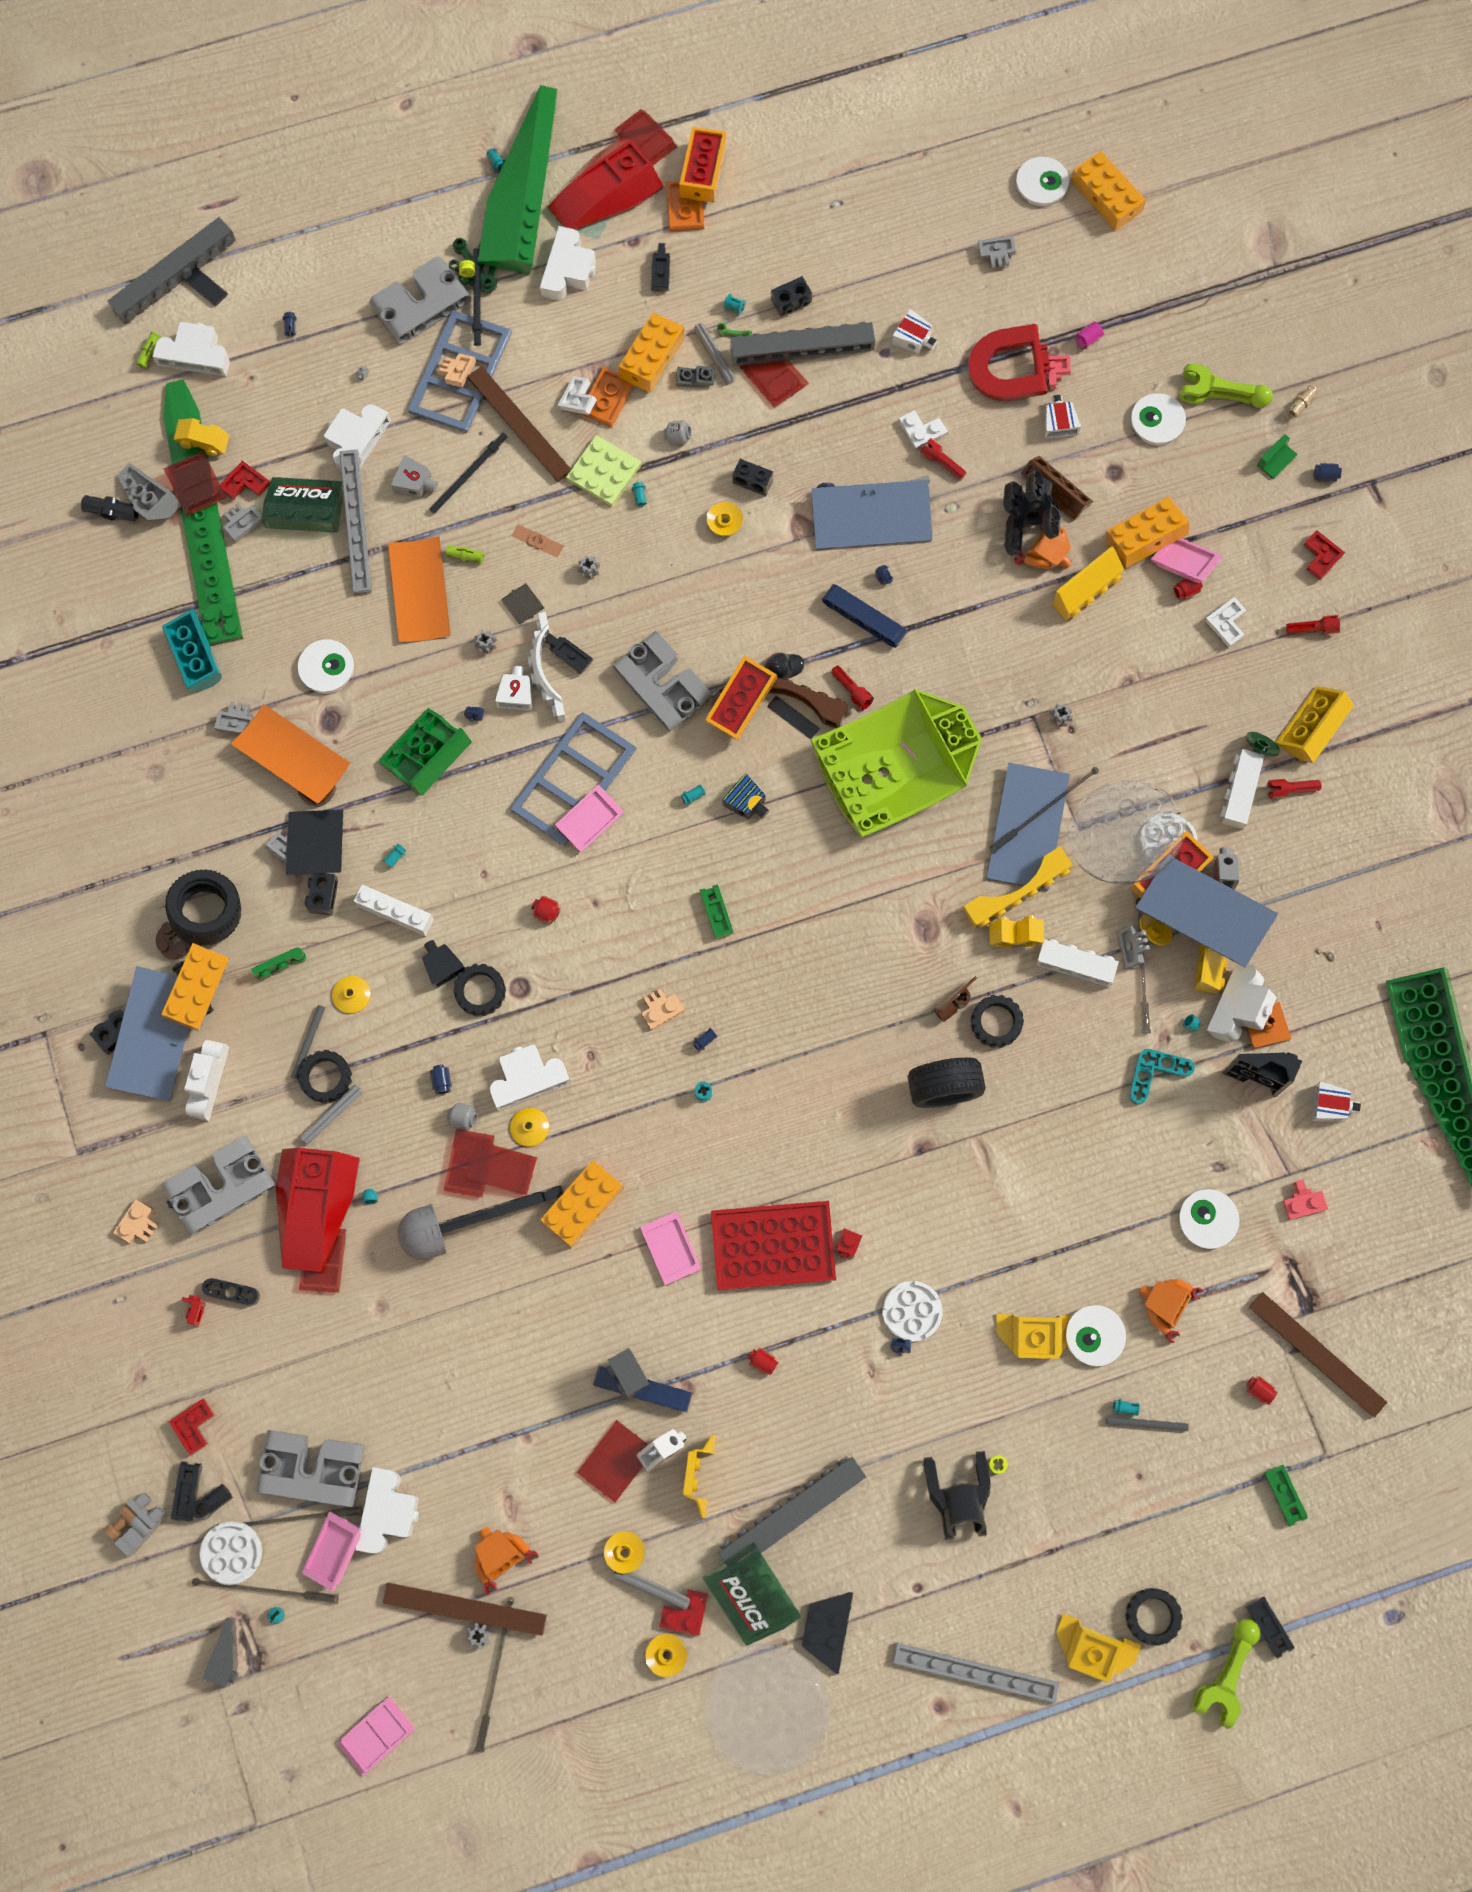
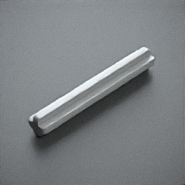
[694,323,735,384]
[300,1085,362,1145]
[613,1571,690,1609]

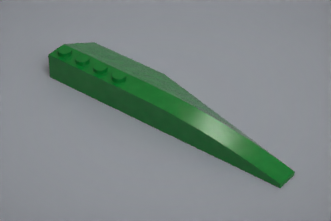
[477,85,557,275]
[1386,967,1472,1187]

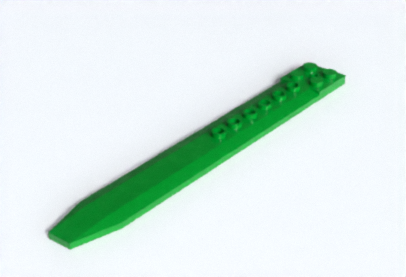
[163,379,243,646]

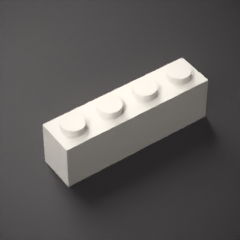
[1220,749,1264,830]
[354,885,434,937]
[1036,939,1119,987]

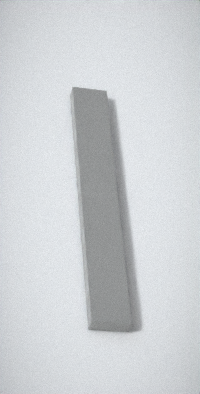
[339,449,372,594]
[892,1642,1059,1704]

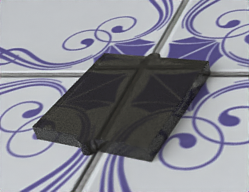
[501,583,544,625]

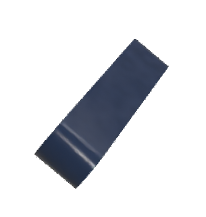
[822,584,907,648]
[593,1366,693,1413]

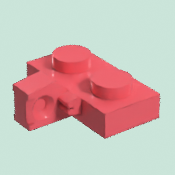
[1034,355,1071,390]
[1283,1180,1328,1220]

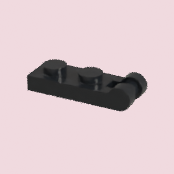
[171,1461,202,1521]
[1245,1596,1295,1659]

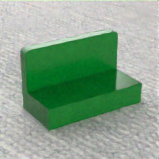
[1257,434,1297,479]

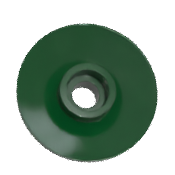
[1246,731,1280,757]

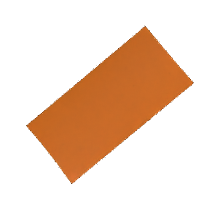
[388,536,451,642]
[230,704,350,804]

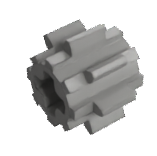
[577,555,600,579]
[474,630,497,654]
[1050,703,1073,727]
[465,1623,492,1649]

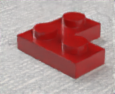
[219,461,271,500]
[1303,530,1345,581]
[169,1398,215,1456]
[659,1589,708,1636]

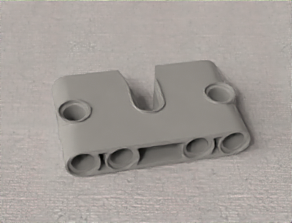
[369,256,471,344]
[612,631,713,732]
[161,1135,276,1236]
[256,1430,365,1507]

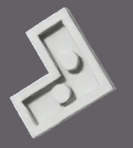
[558,376,597,415]
[899,411,948,450]
[1205,597,1247,648]

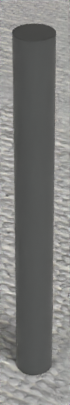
[291,1005,325,1080]
[1106,1416,1189,1431]

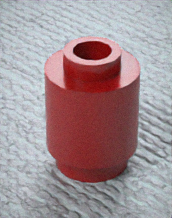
[1173,579,1203,600]
[748,1347,778,1375]
[1246,1375,1278,1405]

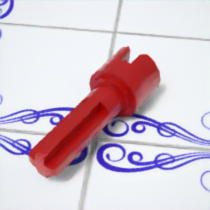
[920,438,967,480]
[1286,615,1340,634]
[831,665,874,710]
[1267,779,1322,799]

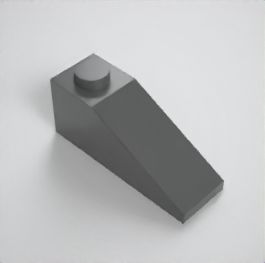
[202,1617,238,1688]

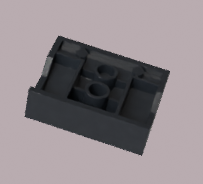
[1222,1052,1302,1097]

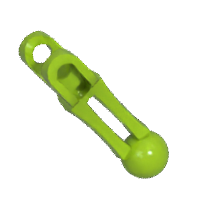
[1179,364,1273,408]
[1192,1619,1260,1729]

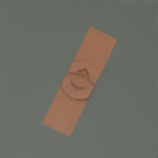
[511,524,564,558]

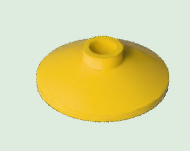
[707,502,743,536]
[1139,914,1173,946]
[332,976,371,1014]
[510,1108,549,1147]
[604,1531,645,1574]
[646,1634,687,1677]

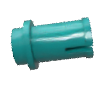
[486,148,505,171]
[631,482,647,507]
[681,784,706,805]
[383,843,406,868]
[1113,1399,1140,1416]

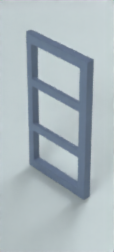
[408,310,512,433]
[510,712,637,846]

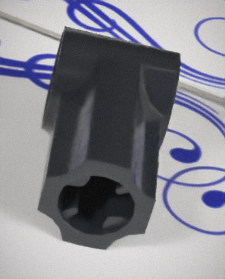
[191,1483,233,1520]

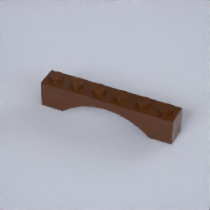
[768,677,848,729]

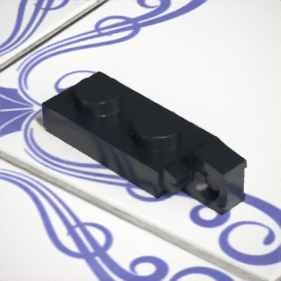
[651,243,670,291]
[545,633,593,675]

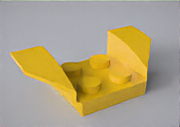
[996,1314,1071,1359]
[683,1435,716,1518]
[1056,1613,1142,1683]

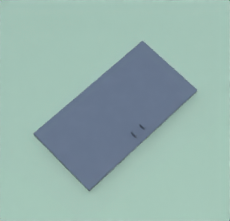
[811,480,933,549]
[987,762,1070,891]
[1136,855,1278,968]
[105,966,188,1101]

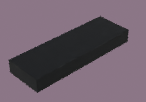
[183,268,228,307]

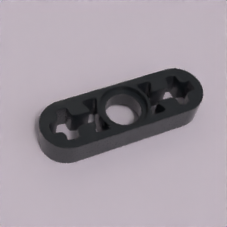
[202,1278,260,1306]

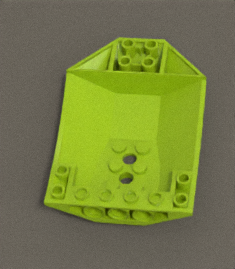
[810,689,982,838]

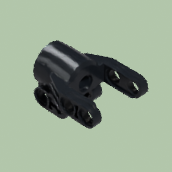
[1003,470,1061,556]
[924,1451,991,1540]

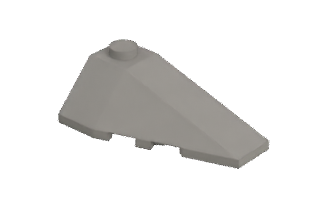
[117,463,182,520]

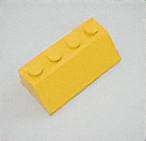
[1052,546,1124,621]
[1276,686,1354,763]
[1194,944,1227,995]

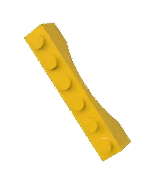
[962,846,1073,928]

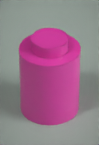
[1075,321,1104,349]

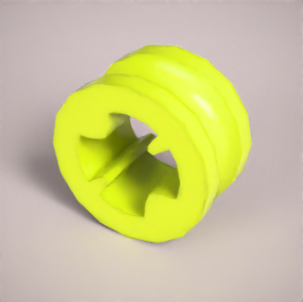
[459,260,475,277]
[989,1455,1008,1474]

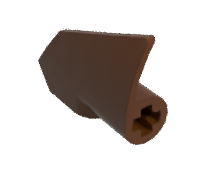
[933,976,977,1022]

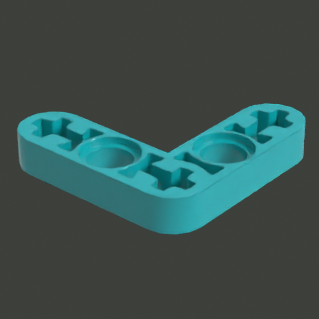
[1129,1049,1195,1105]

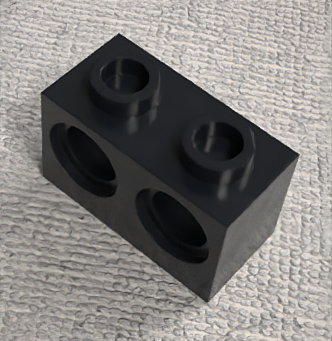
[771,276,812,316]
[733,459,773,496]
[305,873,339,916]
[90,1009,124,1055]

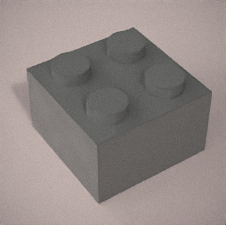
[607,1348,651,1398]

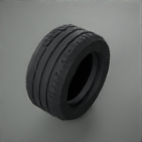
[165,869,241,946]
[907,1057,986,1108]

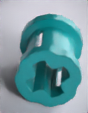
[723,293,746,315]
[695,1081,713,1102]

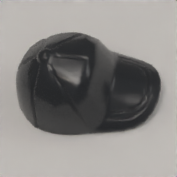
[764,652,804,679]

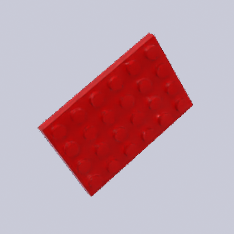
[711,1201,836,1291]

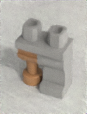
[104,1493,165,1556]

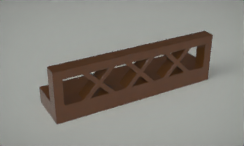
[1021,456,1094,520]

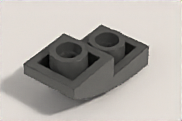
[676,365,714,387]

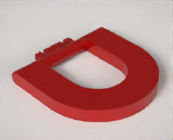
[969,324,1051,401]

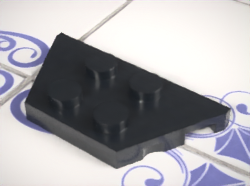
[801,1592,853,1674]

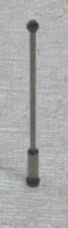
[989,767,1099,854]
[1135,898,1151,1034]
[215,1505,362,1526]
[192,1578,339,1604]
[474,1597,515,1752]

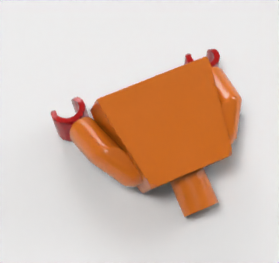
[1014,524,1072,570]
[1139,1279,1203,1343]
[474,1527,539,1595]

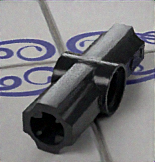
[81,495,139,522]

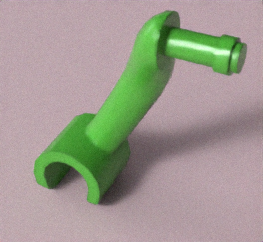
[717,322,752,337]

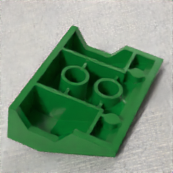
[378,708,472,796]

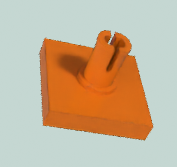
[1246,1002,1291,1049]

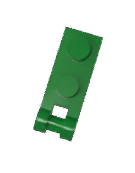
[700,884,734,939]
[251,947,306,980]
[1264,1465,1308,1527]

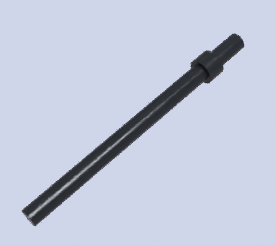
[472,248,483,346]
[429,432,508,514]

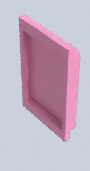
[1151,538,1222,583]
[555,784,624,853]
[640,1211,701,1285]
[302,1512,361,1591]
[337,1697,415,1776]

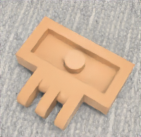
[437,354,476,387]
[642,988,685,1031]
[113,1199,158,1244]

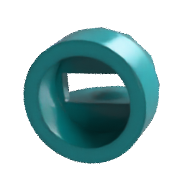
[1183,1014,1200,1031]
[362,1188,378,1204]
[267,1607,285,1624]

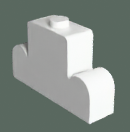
[540,226,596,300]
[153,322,230,377]
[324,405,391,472]
[1207,963,1276,1042]
[185,1040,229,1121]
[490,1045,571,1111]
[356,1467,419,1553]

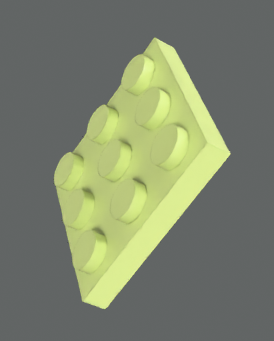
[566,435,642,507]

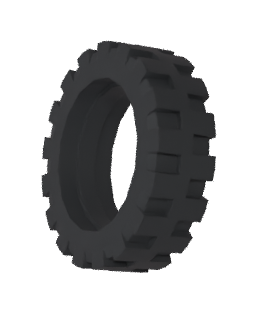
[453,964,506,1016]
[971,995,1024,1048]
[298,1050,352,1103]
[1125,1588,1183,1646]

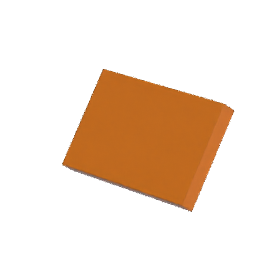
[666,181,704,231]
[580,367,634,427]

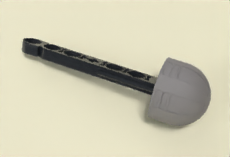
[398,1185,564,1259]

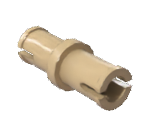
[1287,385,1318,418]

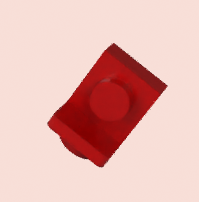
[835,1228,862,1260]
[181,1295,206,1327]

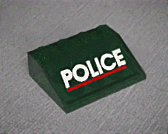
[261,477,343,533]
[702,1542,802,1646]

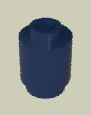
[1314,463,1342,482]
[429,1065,452,1094]

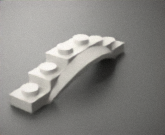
[528,612,566,722]

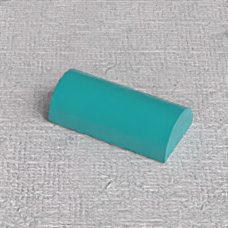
[162,609,222,691]

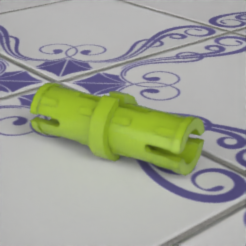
[136,332,161,369]
[446,545,484,563]

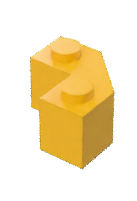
[174,418,229,456]
[989,916,1044,948]

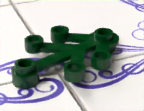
[448,238,497,293]

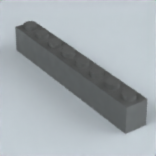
[107,217,236,324]
[730,322,875,366]
[719,1456,866,1574]

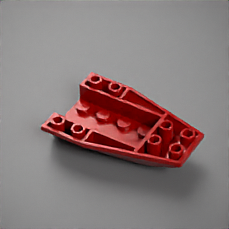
[548,137,663,230]
[276,1147,360,1273]

